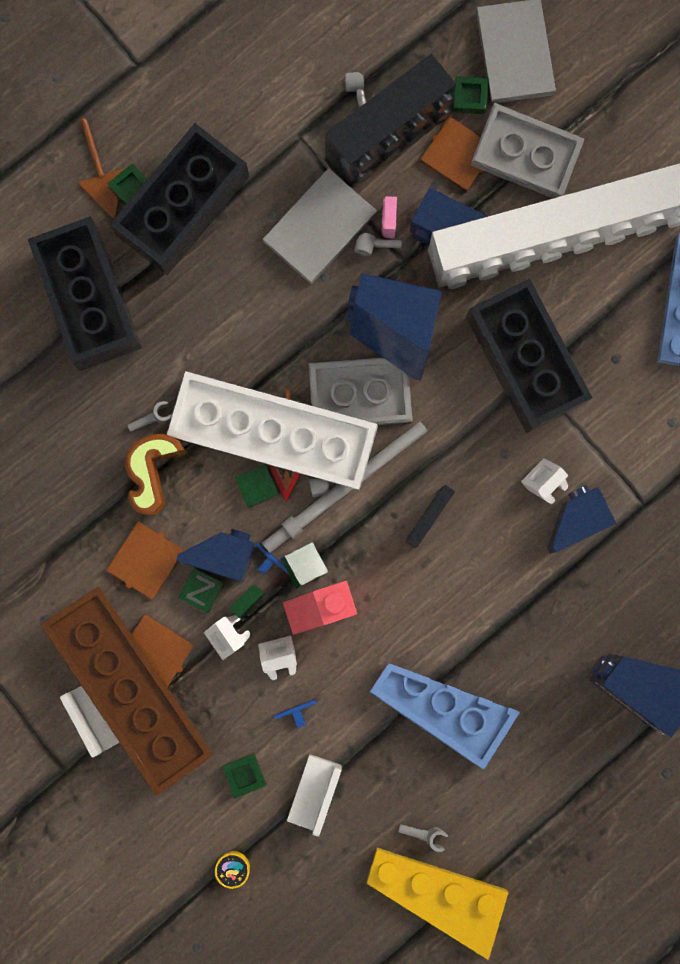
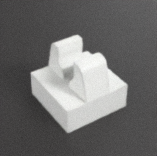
[521,458,568,504]
[204,615,250,660]
[258,636,297,680]

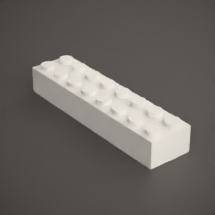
[428,164,680,289]

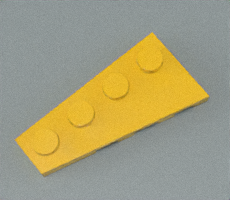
[367,848,509,960]

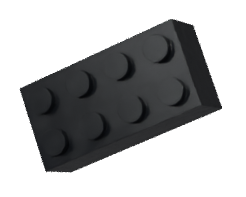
[325,53,457,186]
[110,123,250,276]
[28,216,142,371]
[466,278,593,433]

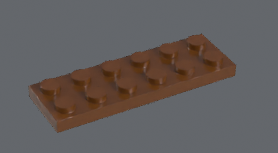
[40,586,213,796]

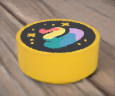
[215,851,250,889]

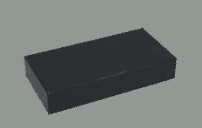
[406,485,455,549]

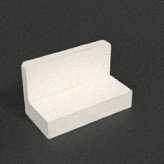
[60,686,119,758]
[287,754,342,837]

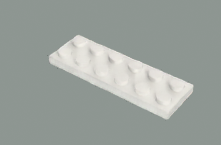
[167,371,378,490]

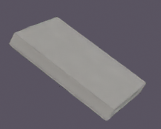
[476,0,556,104]
[470,103,585,199]
[263,168,377,285]
[308,358,413,425]

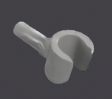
[345,72,366,107]
[354,233,402,256]
[128,401,173,432]
[309,478,329,497]
[399,824,448,852]

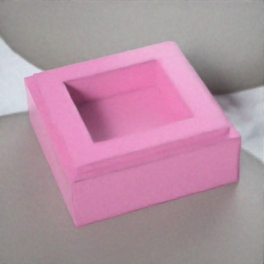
[382,196,397,239]

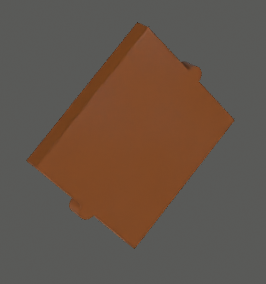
[420,117,485,193]
[106,521,185,600]
[132,614,194,687]

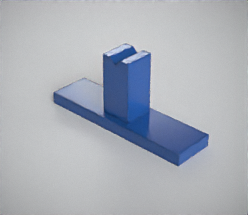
[255,542,288,575]
[274,699,316,728]

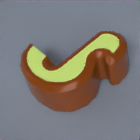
[125,434,187,516]

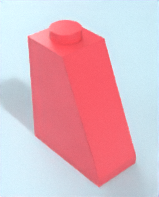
[283,580,357,635]

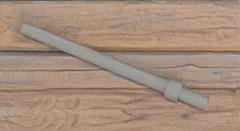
[262,421,428,553]

